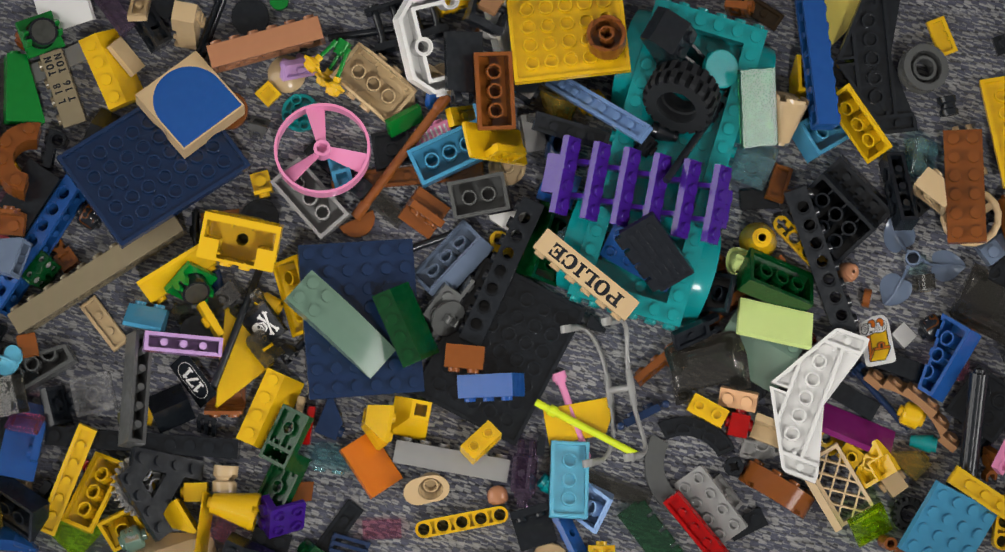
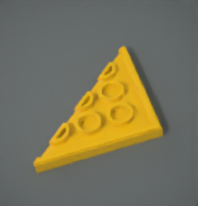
[215,307,274,408]

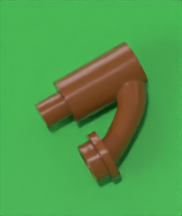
[877,534,904,552]

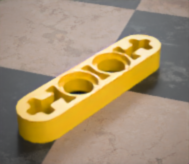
[772,216,827,268]

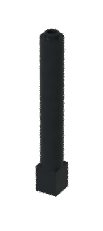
[954,368,989,495]

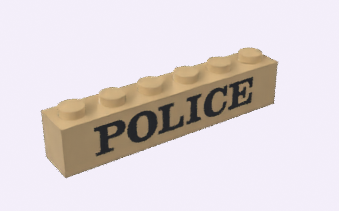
[533,229,640,322]

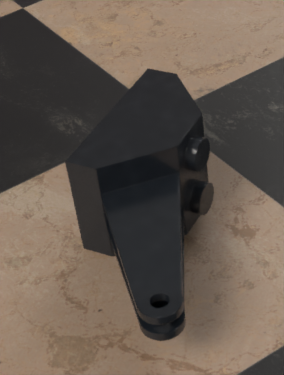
[640,6,727,91]

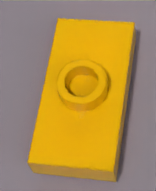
[925,16,958,56]
[196,301,224,337]

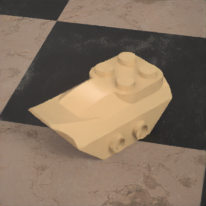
[329,42,417,124]

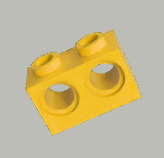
[685,393,730,428]
[460,420,502,465]

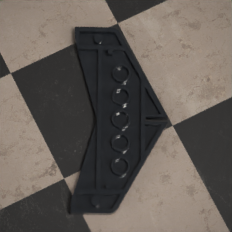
[835,0,918,134]

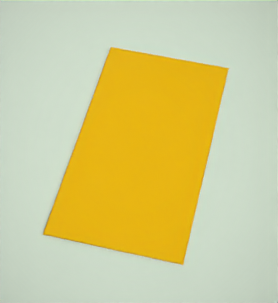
[543,397,611,445]
[194,491,213,552]

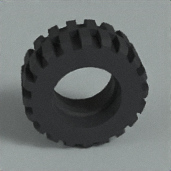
[643,60,721,134]

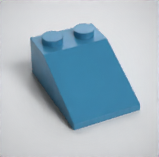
[792,117,850,163]

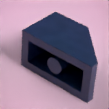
[314,398,345,440]

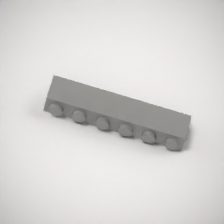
[393,436,511,483]

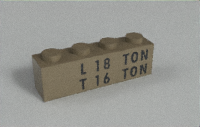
[38,48,88,129]

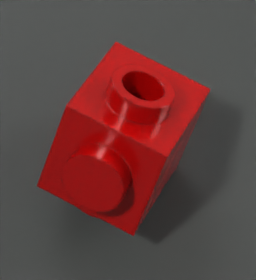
[724,409,753,439]

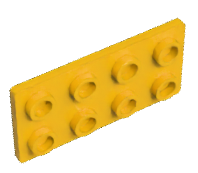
[462,121,528,166]

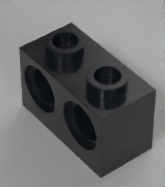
[131,6,173,54]

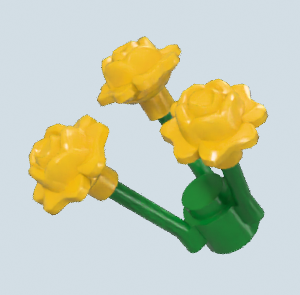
[303,37,352,97]

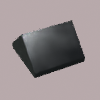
[701,273,737,317]
[148,383,196,434]

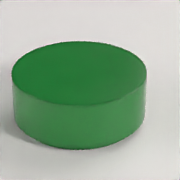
[270,0,289,11]

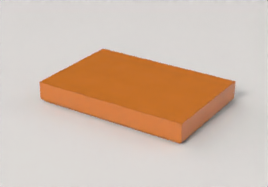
[339,434,403,499]

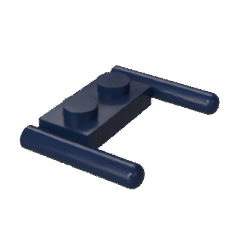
[615,400,670,430]

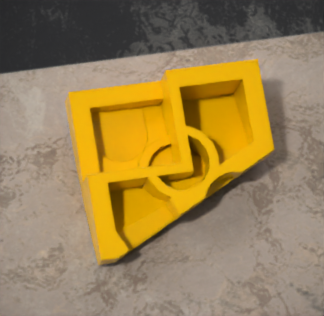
[856,439,901,489]

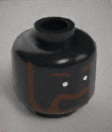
[75,203,102,231]
[917,313,942,342]

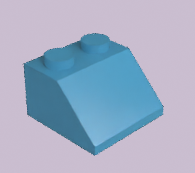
[122,300,170,332]

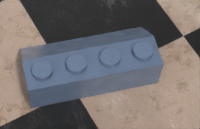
[415,219,494,297]

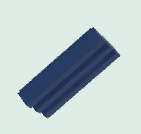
[328,532,371,552]

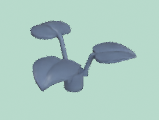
[880,218,966,306]

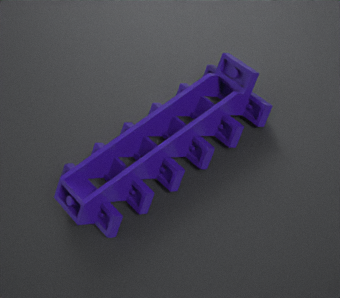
[541,135,733,245]

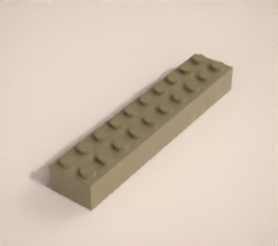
[7,215,188,335]

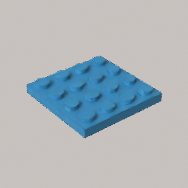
[897,480,998,552]

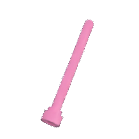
[551,370,591,459]

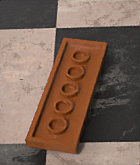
[943,129,987,244]

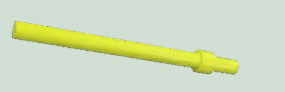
[534,399,639,454]

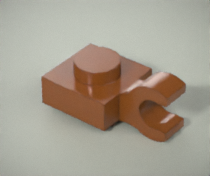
[981,445,998,482]

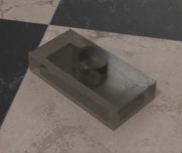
[370,191,403,229]

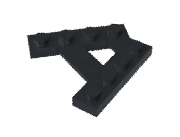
[114,446,204,542]

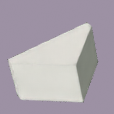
[489,210,527,236]

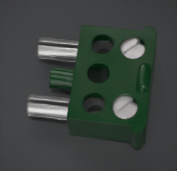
[21,250,64,291]

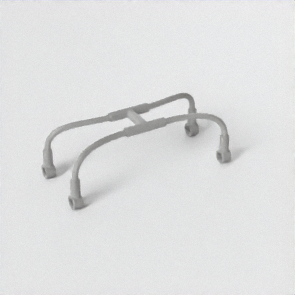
[560,317,648,468]

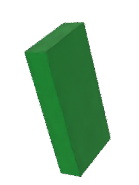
[385,104,423,138]

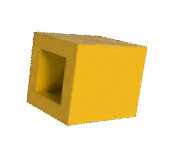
[180,482,209,502]

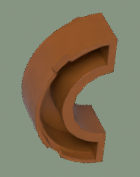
[0,122,42,201]
[737,458,815,519]

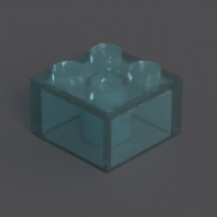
[731,135,779,191]

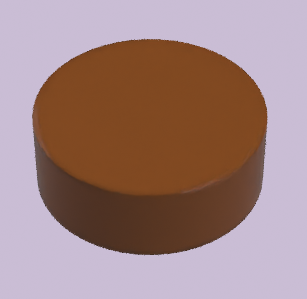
[861,288,872,308]

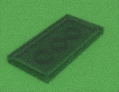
[737,67,778,148]

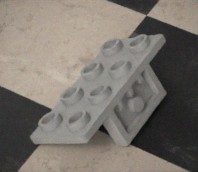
[674,464,748,544]

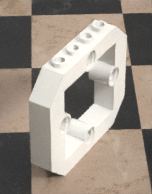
[392,0,511,97]

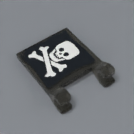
[230,288,289,348]

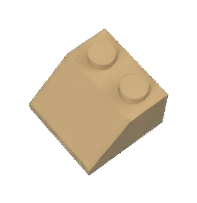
[913,166,947,216]

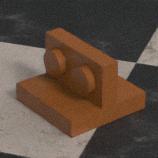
[397,186,450,239]

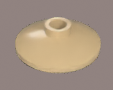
[268,55,305,93]

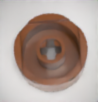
[587,15,626,60]

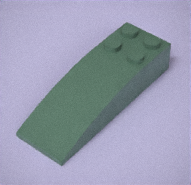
[284,270,396,379]

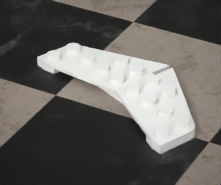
[770,328,870,484]

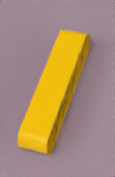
[415,506,508,538]

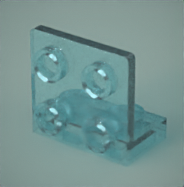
[309,443,350,475]

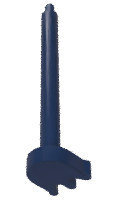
[848,361,909,431]

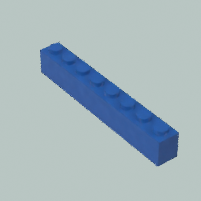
[795,0,841,130]

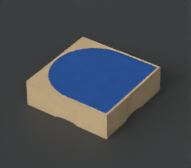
[135,51,245,159]

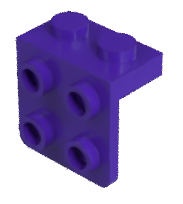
[258,494,306,539]

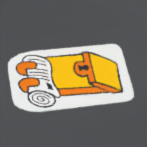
[859,315,896,367]

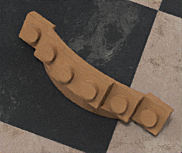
[863,367,960,453]

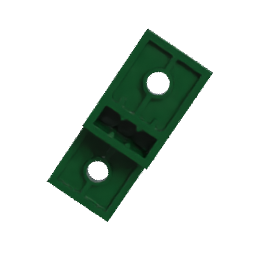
[258,404,314,507]

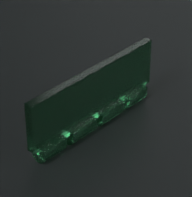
[617,500,684,552]

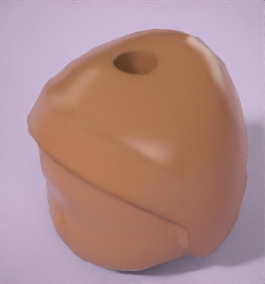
[837,262,859,282]
[487,485,508,505]

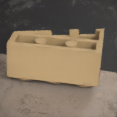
[171,0,207,50]

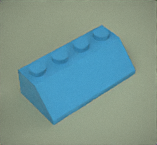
[406,119,484,189]

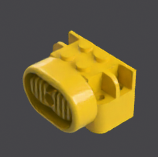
[196,209,284,273]

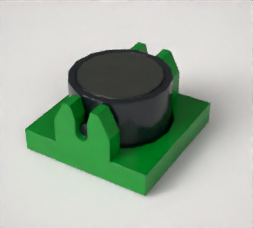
[15,11,65,59]
[164,261,218,305]

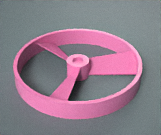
[274,103,371,198]

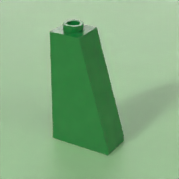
[3,51,45,126]

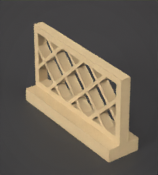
[805,442,876,532]

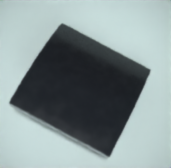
[782,154,890,264]

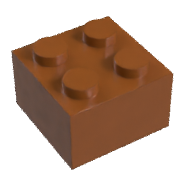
[444,343,485,374]

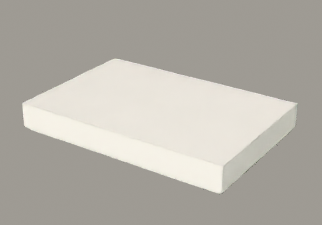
[34,0,96,30]

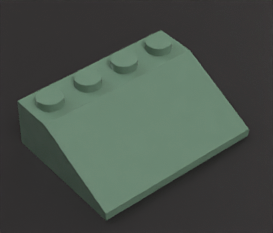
[708,306,803,393]

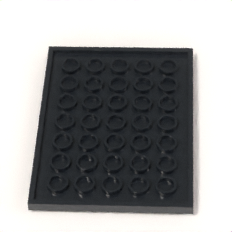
[415,257,586,446]

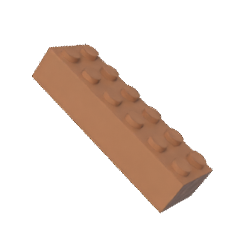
[206,14,326,73]

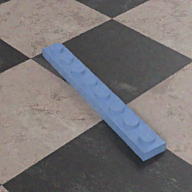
[541,79,653,144]

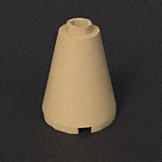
[770,91,810,146]

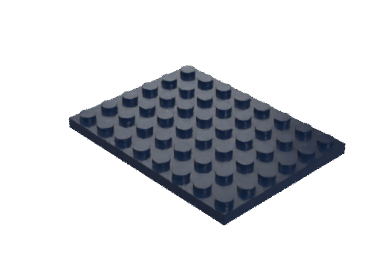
[56,107,251,249]
[297,239,425,400]

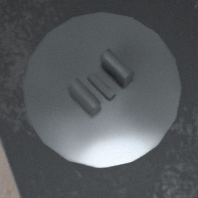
[431,300,465,336]

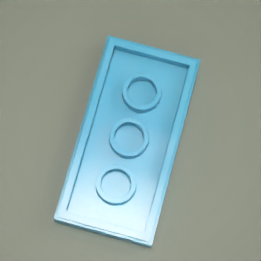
[549,440,590,520]

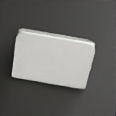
[891,322,917,349]

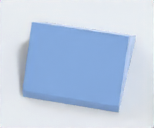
[575,482,614,534]

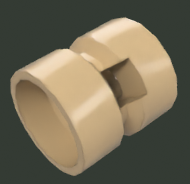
[212,465,239,493]

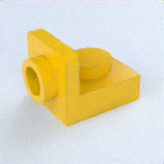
[249,170,274,199]

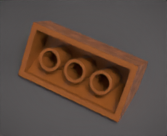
[473,51,516,131]

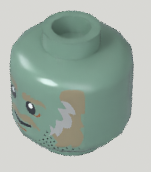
[118,525,148,552]

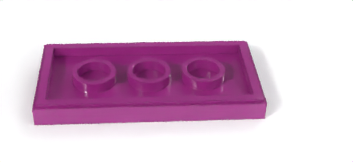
[822,403,896,453]

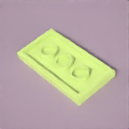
[736,297,814,350]

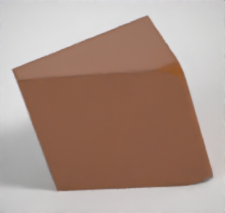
[16,332,40,359]

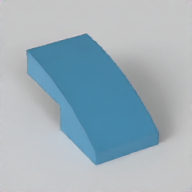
[327,159,353,188]

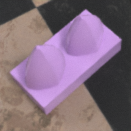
[280,53,316,81]

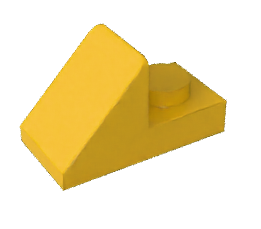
[445,105,476,128]

